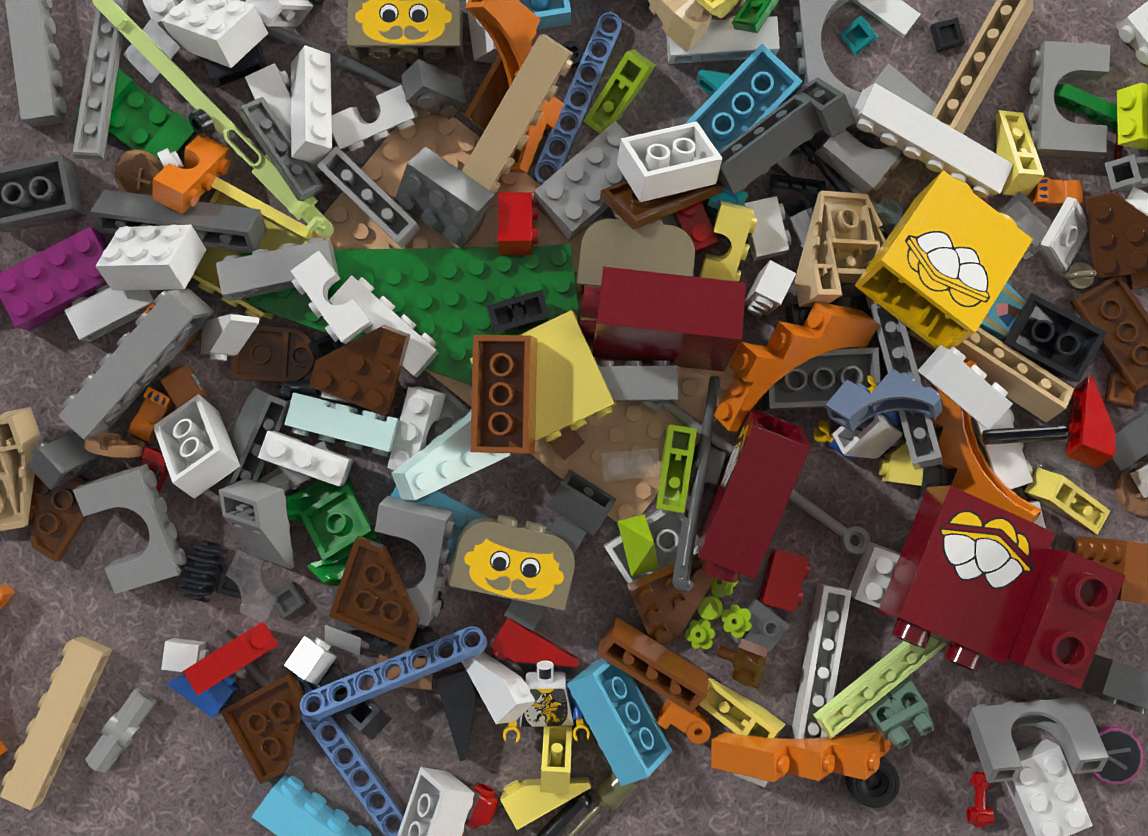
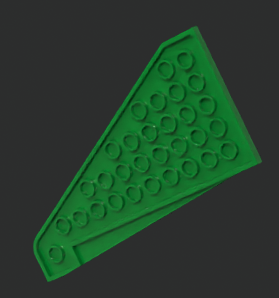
[238,243,580,386]

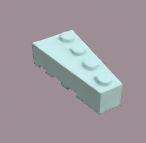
[284,393,400,457]
[391,410,511,500]

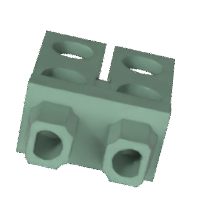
[865,676,934,750]

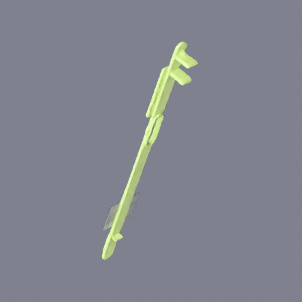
[92,0,334,238]

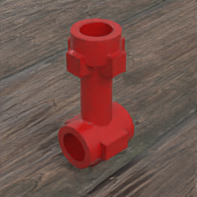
[966,771,994,828]

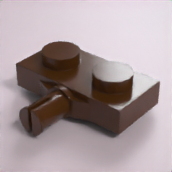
[717,639,769,689]

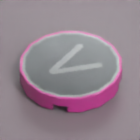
[1092,727,1143,784]

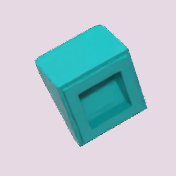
[839,16,880,56]
[695,70,731,96]

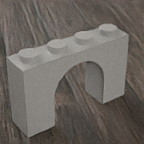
[1028,41,1110,159]
[815,63,937,194]
[73,464,187,594]
[375,496,455,626]
[968,696,1109,783]

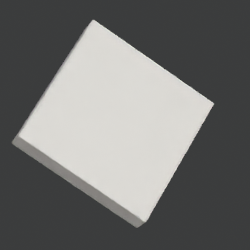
[1040,197,1089,272]

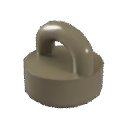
[1064,262,1097,290]

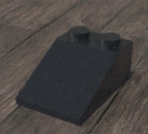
[1003,293,1108,382]

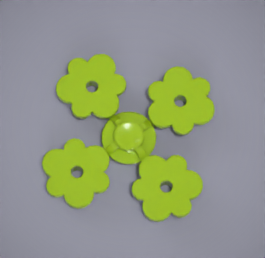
[685,578,752,649]

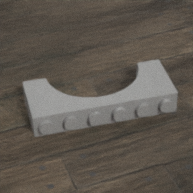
[792,0,862,136]

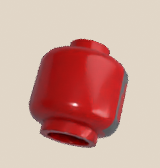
[465,782,499,829]

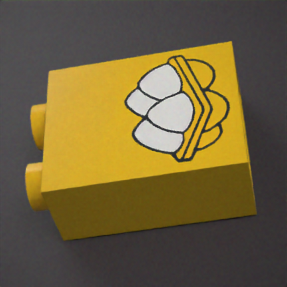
[855,170,1033,350]

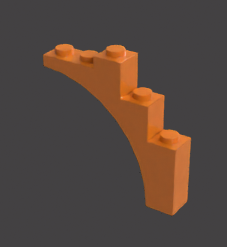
[465,0,564,173]
[714,301,879,432]
[930,358,1042,523]
[711,725,891,782]

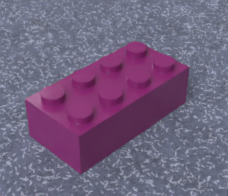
[0,227,108,331]

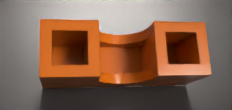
[152,135,231,214]

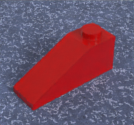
[1066,376,1116,469]
[490,618,580,667]
[182,621,278,696]

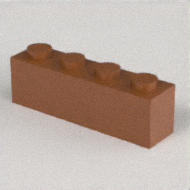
[597,617,709,713]

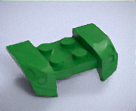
[77,69,196,161]
[286,476,385,586]

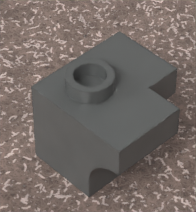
[741,599,790,654]

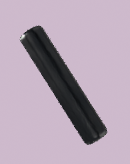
[982,425,1068,445]

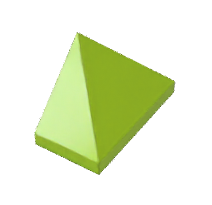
[617,514,659,576]

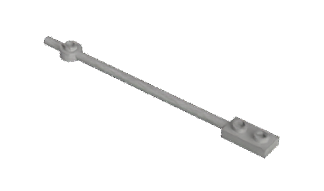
[624,364,870,555]

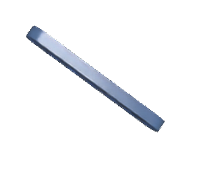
[534,12,622,185]
[300,626,487,720]
[295,674,404,836]

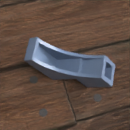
[826,368,943,432]

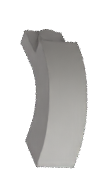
[1105,154,1148,192]

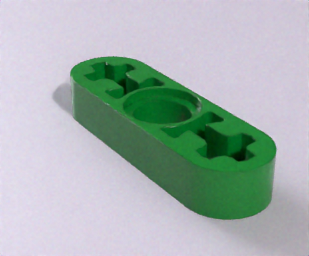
[1054,84,1118,130]

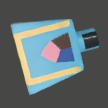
[979,282,1025,340]

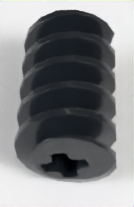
[176,540,228,602]

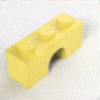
[699,200,757,282]

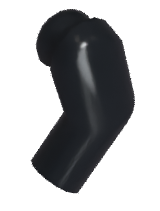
[278,381,321,400]

